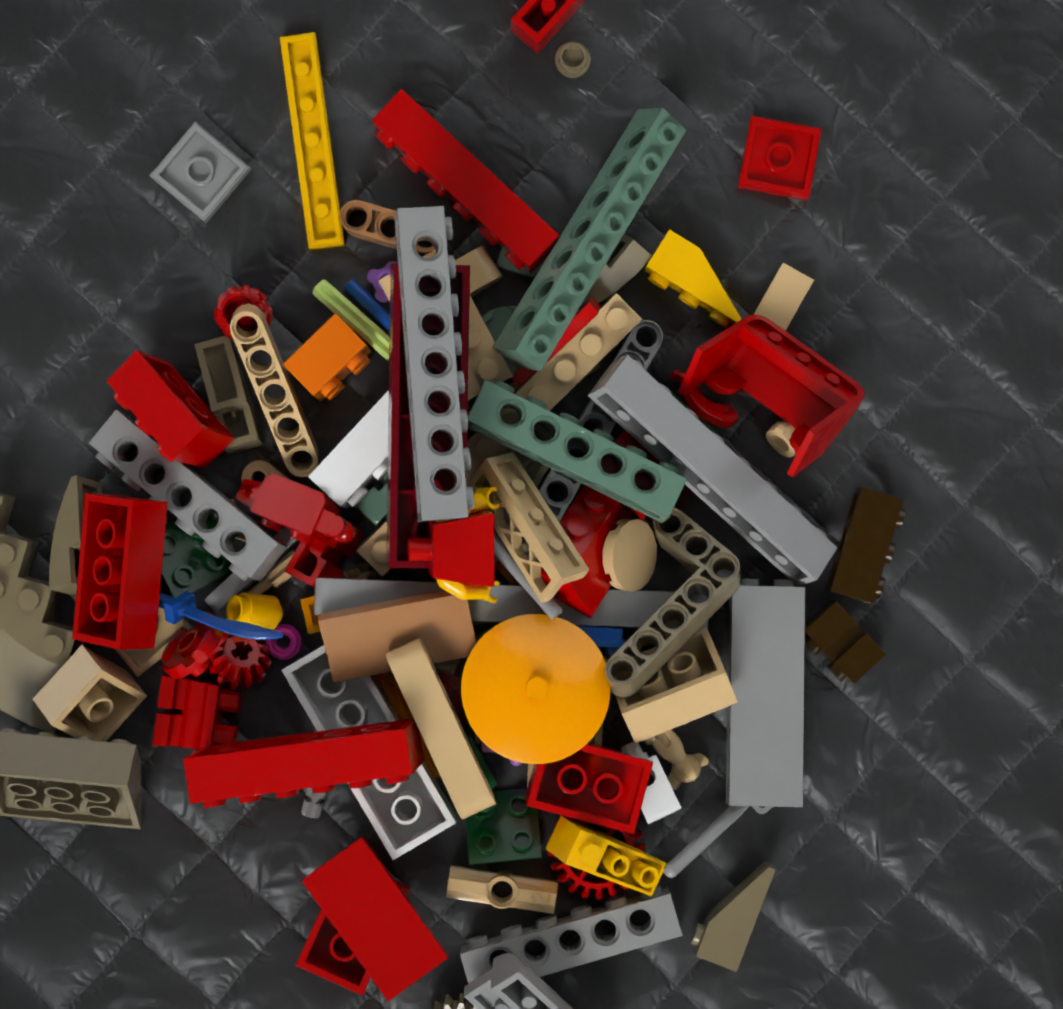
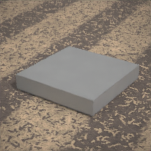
[150,121,252,223]

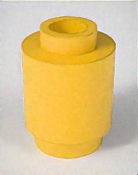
[226,592,283,630]

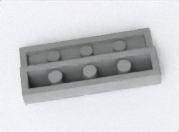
[464,953,573,1009]

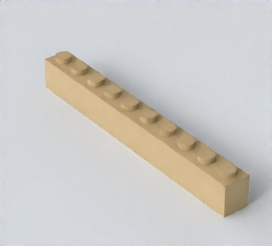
[357,293,642,577]

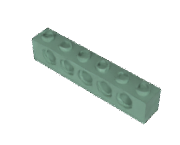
[467,380,687,523]

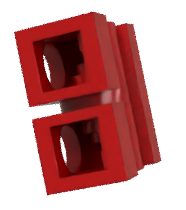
[152,674,243,749]

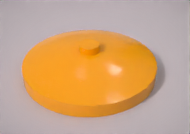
[461,614,611,764]

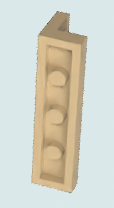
[467,452,589,603]

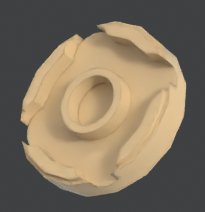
[603,518,657,592]

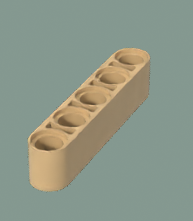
[230,304,319,477]
[386,638,497,820]

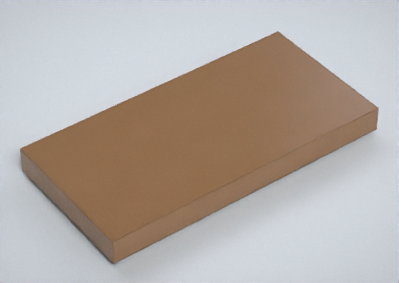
[318,590,477,682]

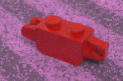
[236,474,357,545]

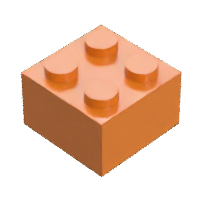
[282,313,372,402]

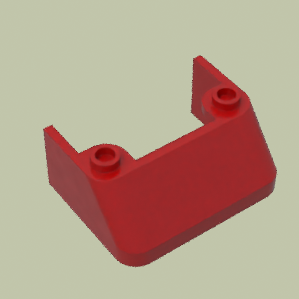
[678,315,865,478]

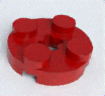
[161,612,229,679]

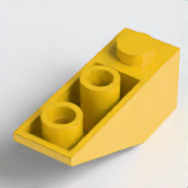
[644,229,741,328]
[545,815,667,897]

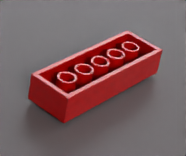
[183,718,424,808]

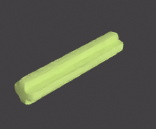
[312,279,390,361]

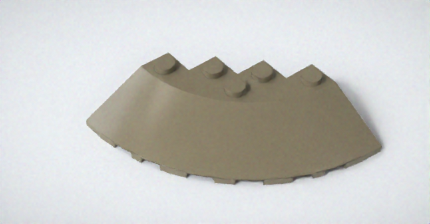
[0,493,84,734]

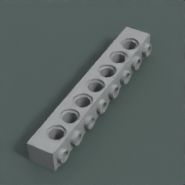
[394,206,474,522]

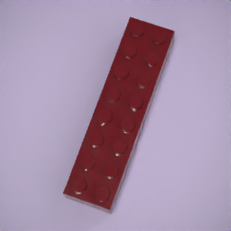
[386,263,470,568]

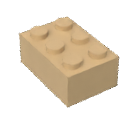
[614,626,738,744]

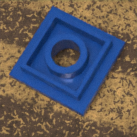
[576,625,628,655]

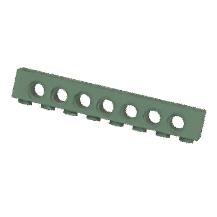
[492,108,686,371]

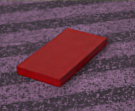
[302,835,449,1001]

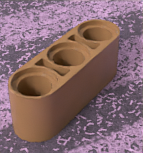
[340,200,435,256]

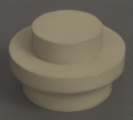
[555,41,591,78]

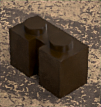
[805,600,886,684]

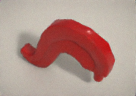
[670,370,739,428]

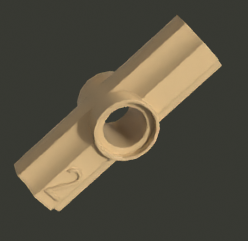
[446,865,558,914]

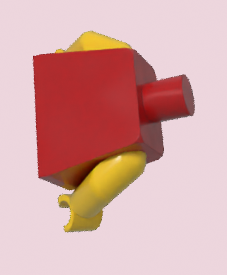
[407,487,500,603]

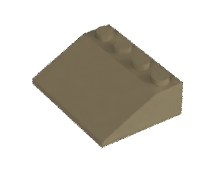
[0,728,142,830]

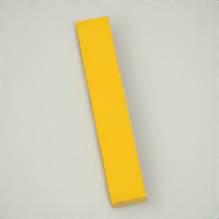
[280,32,345,251]

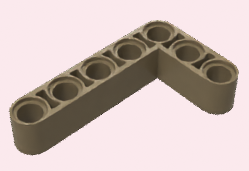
[605,507,741,698]

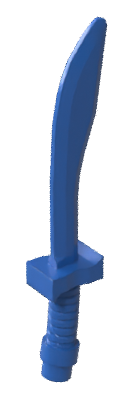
[158,591,283,640]

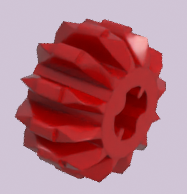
[209,634,271,691]

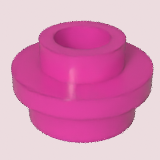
[265,624,302,660]

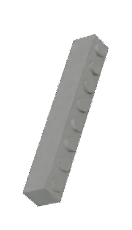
[588,354,837,586]

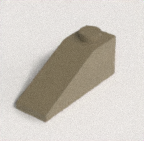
[690,861,776,972]

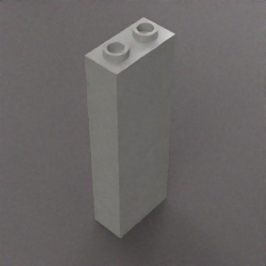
[726,579,805,807]

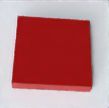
[737,115,822,201]

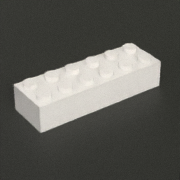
[281,645,458,860]

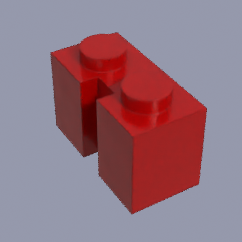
[284,526,365,588]

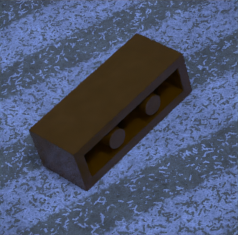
[825,487,906,604]

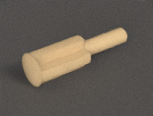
[247,549,295,594]

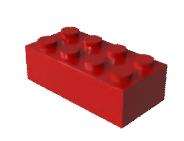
[72,493,168,650]

